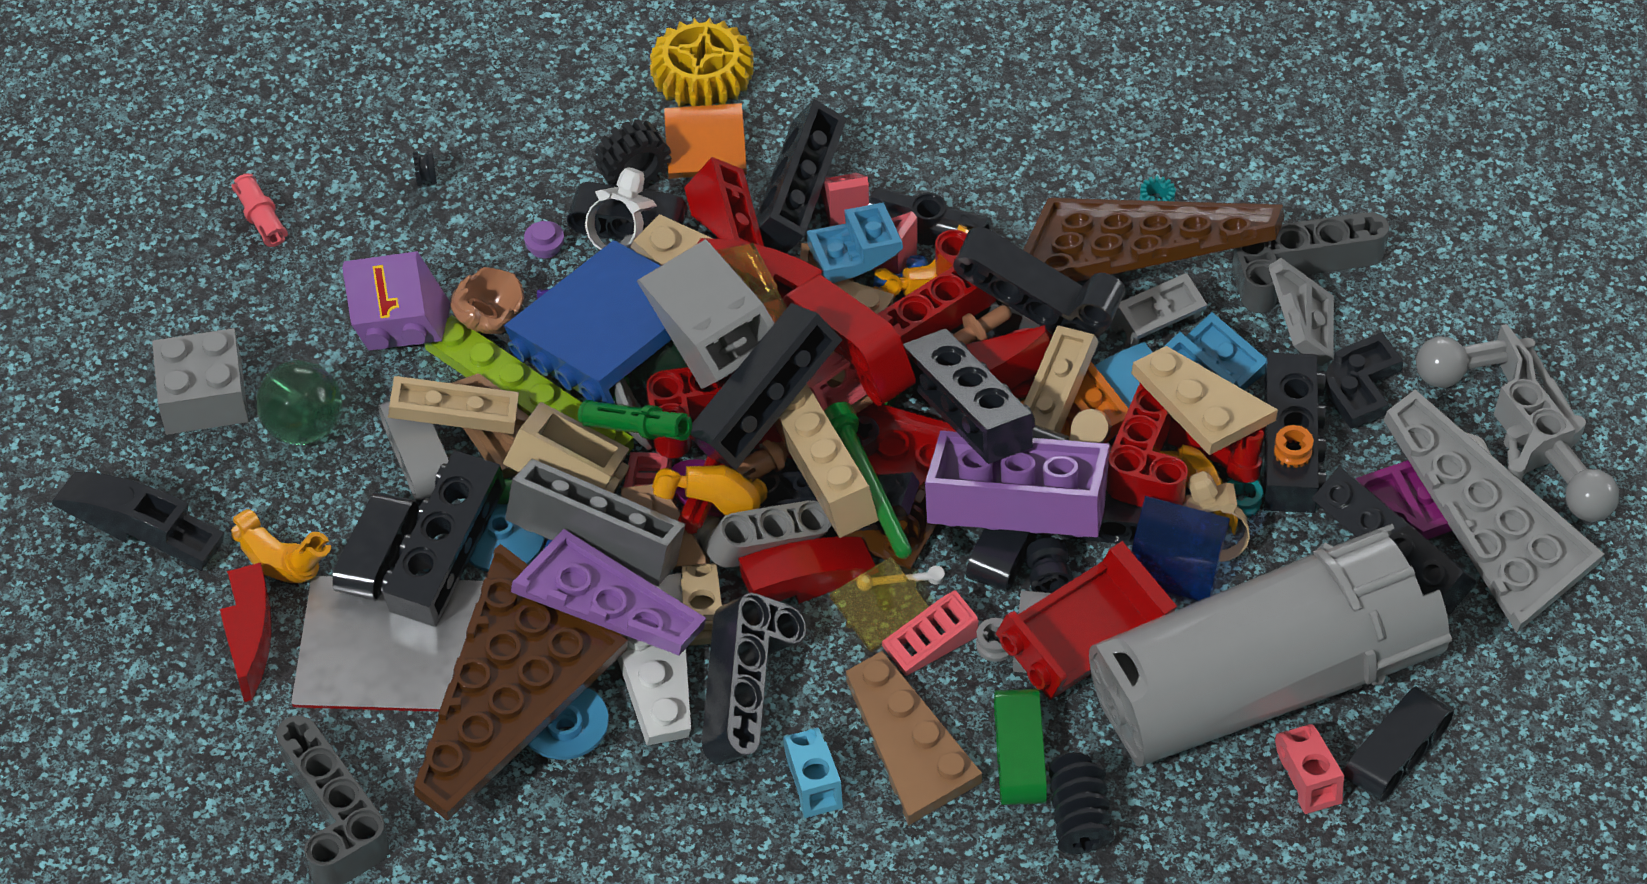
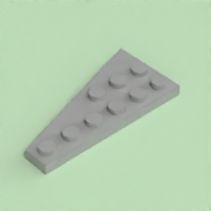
[1384,389,1605,633]

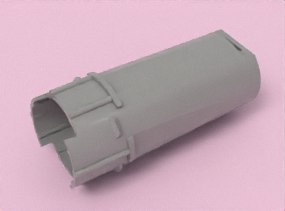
[1089,524,1452,767]

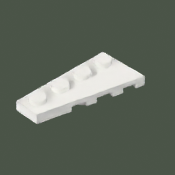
[617,573,691,746]

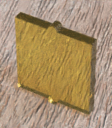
[829,557,929,652]

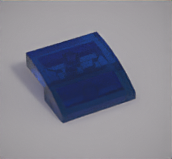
[1131,496,1230,601]

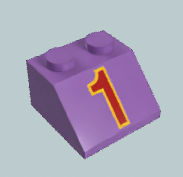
[342,251,450,350]

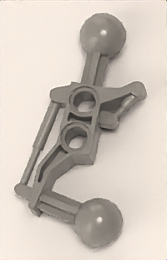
[1416,324,1619,522]

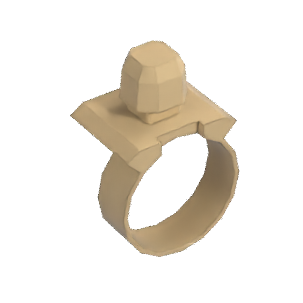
[1182,471,1250,562]

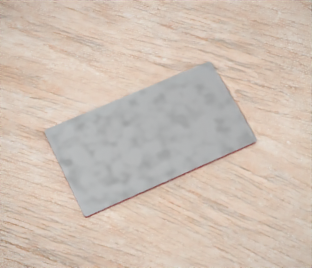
[292,576,483,712]

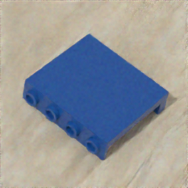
[504,240,671,404]

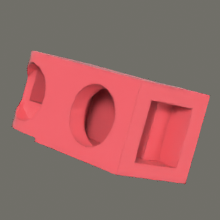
[1275,724,1344,814]

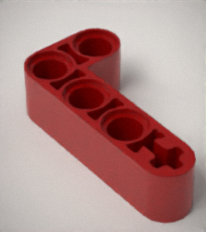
[878,229,996,344]
[783,274,916,406]
[647,367,736,458]
[1106,383,1188,513]

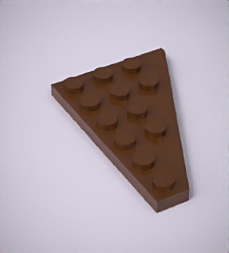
[1023,198,1284,282]
[414,544,628,821]

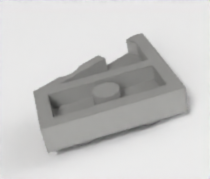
[1269,258,1334,366]

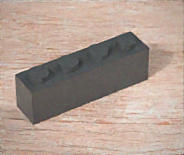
[505,459,685,586]

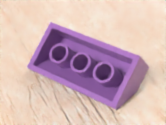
[925,431,1110,537]

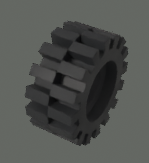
[594,119,672,190]

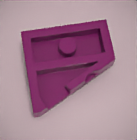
[1356,460,1452,539]

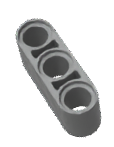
[378,401,449,501]
[706,501,832,567]

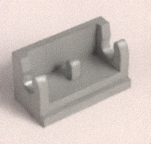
[1110,273,1207,348]

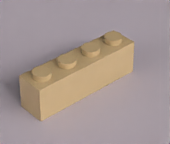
[775,384,879,538]

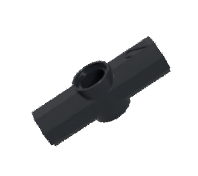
[868,187,991,246]

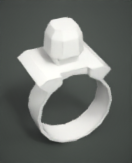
[585,167,657,250]

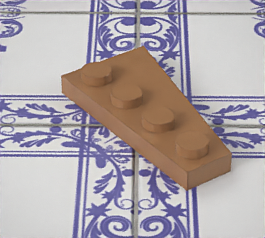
[846,651,982,826]

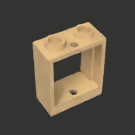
[503,402,630,493]

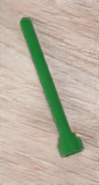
[824,402,912,559]

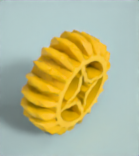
[650,17,754,107]

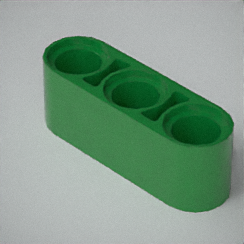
[994,689,1047,805]

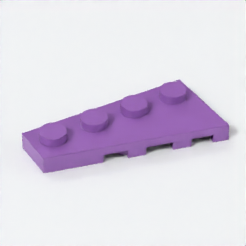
[511,529,706,656]

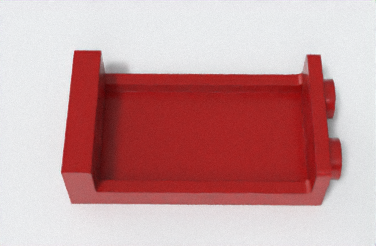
[996,541,1177,700]

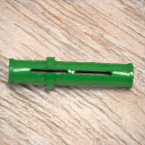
[578,400,692,441]

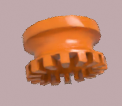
[1274,425,1314,468]

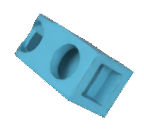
[783,728,843,818]

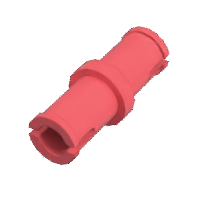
[231,173,288,247]

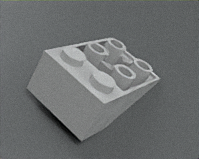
[637,239,774,389]

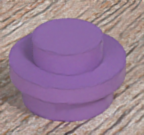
[524,221,564,259]

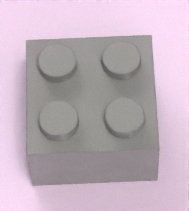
[152,328,248,435]

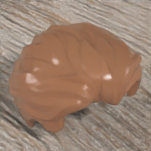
[450,267,524,334]

